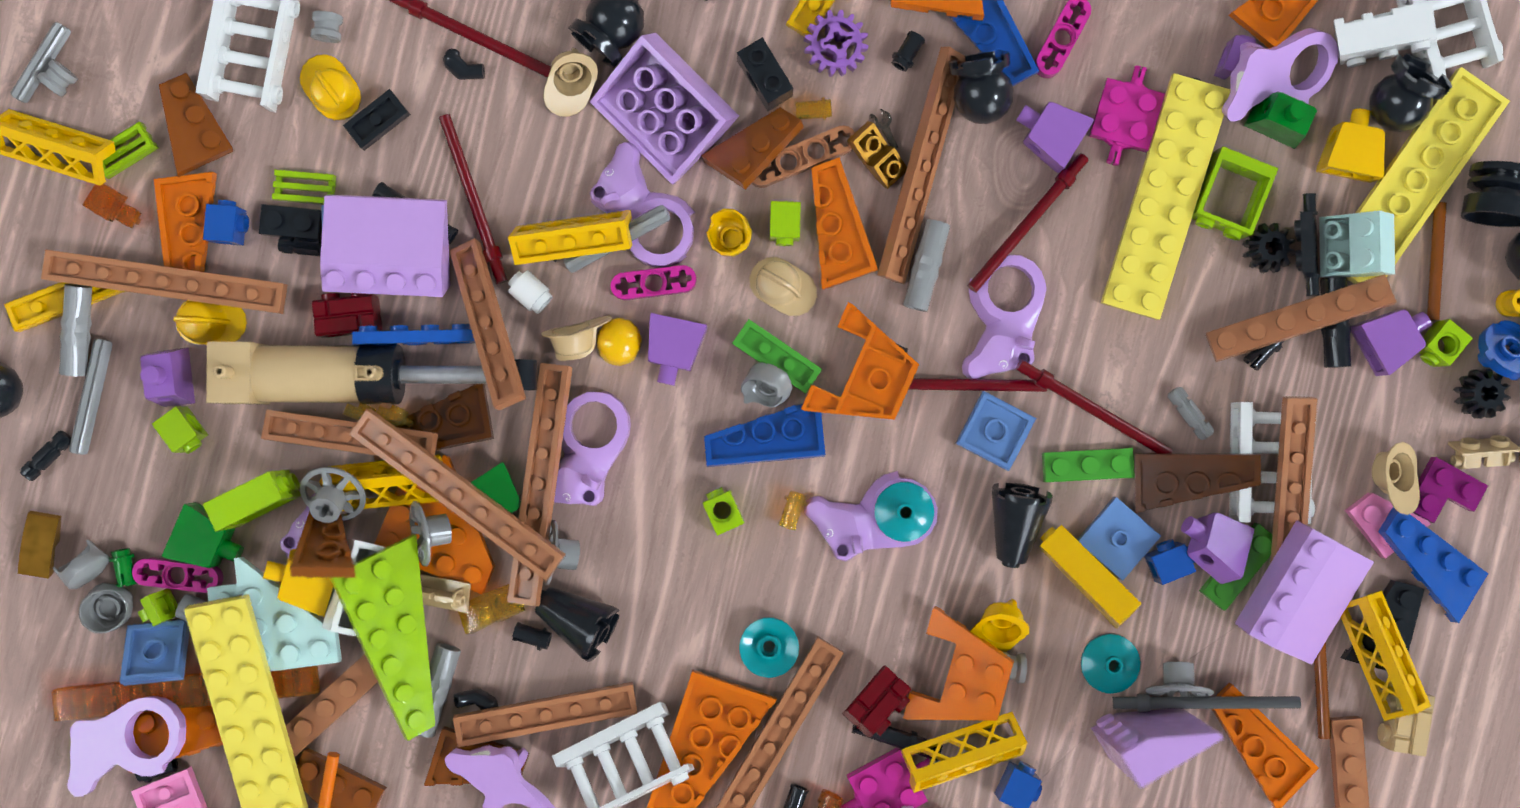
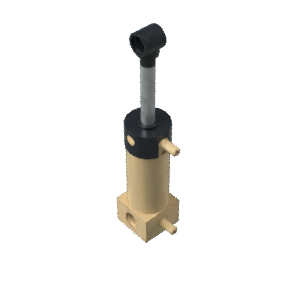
[206,342,537,404]

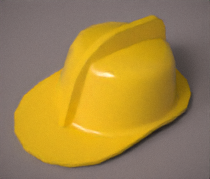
[300,55,361,120]
[173,300,247,345]
[970,599,1030,652]

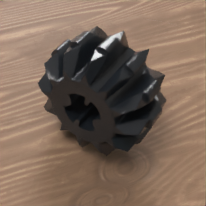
[1242,223,1296,273]
[1453,369,1511,419]

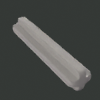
[11,22,71,103]

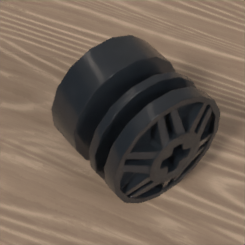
[1461,161,1520,227]

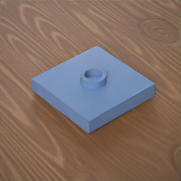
[955,391,1037,471]
[1077,497,1161,581]
[119,620,190,686]

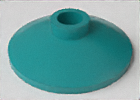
[874,482,934,542]
[739,617,799,678]
[1081,634,1141,694]

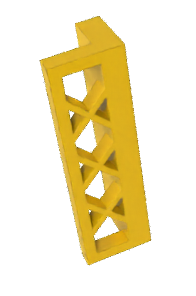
[0,109,116,186]
[508,210,632,265]
[319,455,443,511]
[1341,590,1431,721]
[901,712,1028,793]

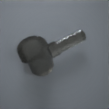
[869,109,898,149]

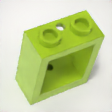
[1192,146,1279,240]
[203,470,301,531]

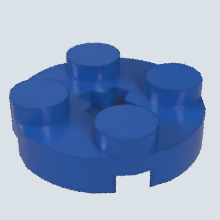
[1478,320,1520,380]

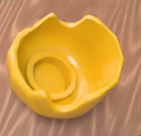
[706,208,752,257]
[597,318,642,366]

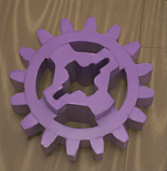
[803,10,868,77]

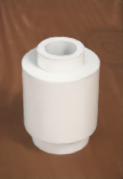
[508,270,553,314]

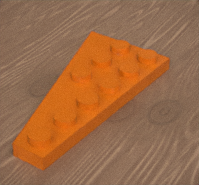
[647,670,777,808]

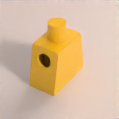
[1316,108,1385,183]
[262,549,334,616]

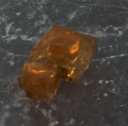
[82,183,142,228]

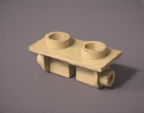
[1448,435,1520,469]
[420,574,471,613]

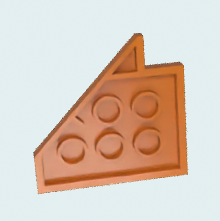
[374,455,495,594]

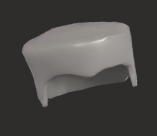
[741,362,792,408]
[52,540,110,589]
[79,583,133,633]

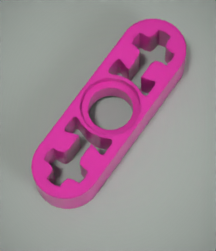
[1035,0,1091,78]
[611,265,697,301]
[132,558,224,593]

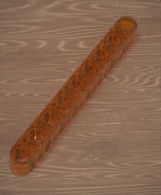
[51,665,320,721]

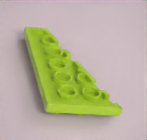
[330,534,435,741]

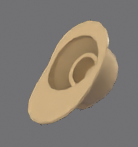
[543,48,598,117]
[750,257,817,316]
[541,316,612,361]
[1372,442,1420,515]

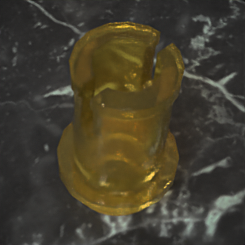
[795,97,832,121]
[778,491,808,531]

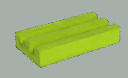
[103,121,159,179]
[272,169,336,205]

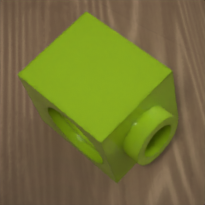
[770,201,801,246]
[1419,319,1473,367]
[152,406,208,454]
[702,487,745,536]

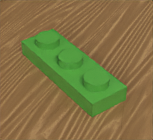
[732,319,822,394]
[1042,448,1135,482]
[1199,523,1272,611]

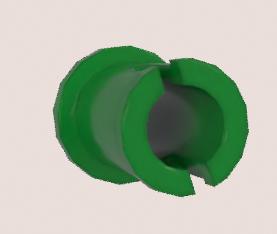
[109,548,137,587]

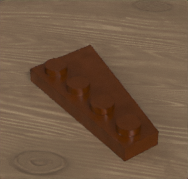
[373,384,494,461]
[1135,453,1261,513]

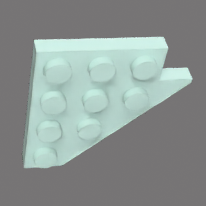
[207,557,342,671]

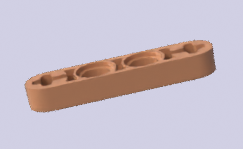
[751,125,855,188]

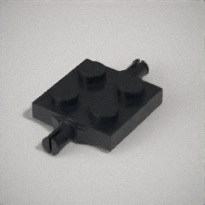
[1295,193,1320,296]

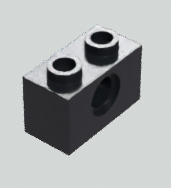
[737,37,794,112]

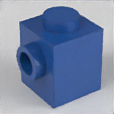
[203,200,249,246]
[1144,539,1196,585]
[994,761,1042,808]

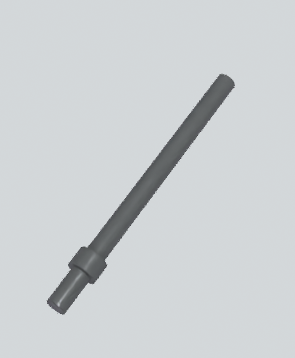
[1112,694,1301,712]

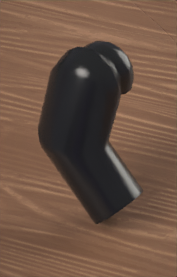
[443,49,485,80]
[454,689,498,710]

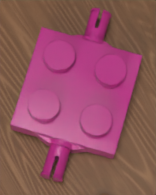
[1089,65,1165,165]
[840,748,930,808]

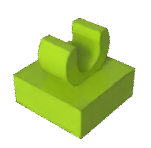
[137,588,178,627]

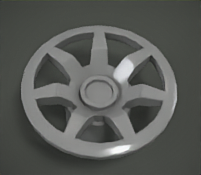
[300,467,366,523]
[409,501,452,566]
[543,520,580,585]
[1146,662,1214,697]

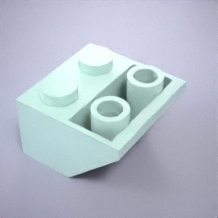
[1319,210,1395,277]

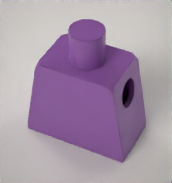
[1016,102,1094,173]
[1350,309,1432,376]
[648,313,707,386]
[140,348,195,407]
[1181,512,1255,584]

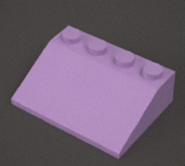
[590,32,739,185]
[320,194,450,297]
[1235,520,1374,665]
[1091,709,1224,788]

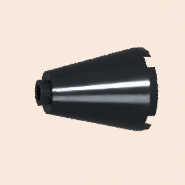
[992,483,1053,568]
[535,587,620,662]

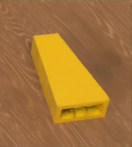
[1040,525,1142,629]

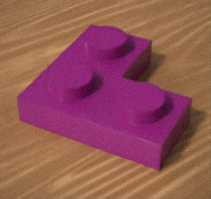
[1413,457,1488,523]

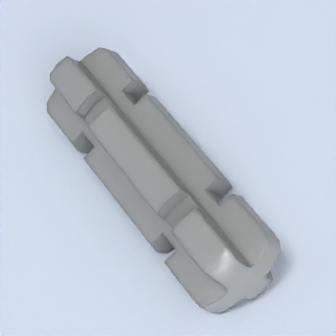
[1168,387,1214,440]

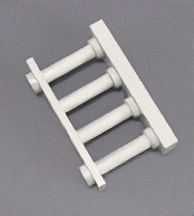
[195,0,300,112]
[1396,0,1504,78]
[1229,402,1315,524]
[552,702,695,808]

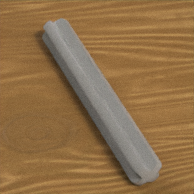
[564,205,670,273]
[69,339,113,455]

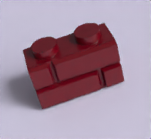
[312,293,382,338]
[842,665,912,738]

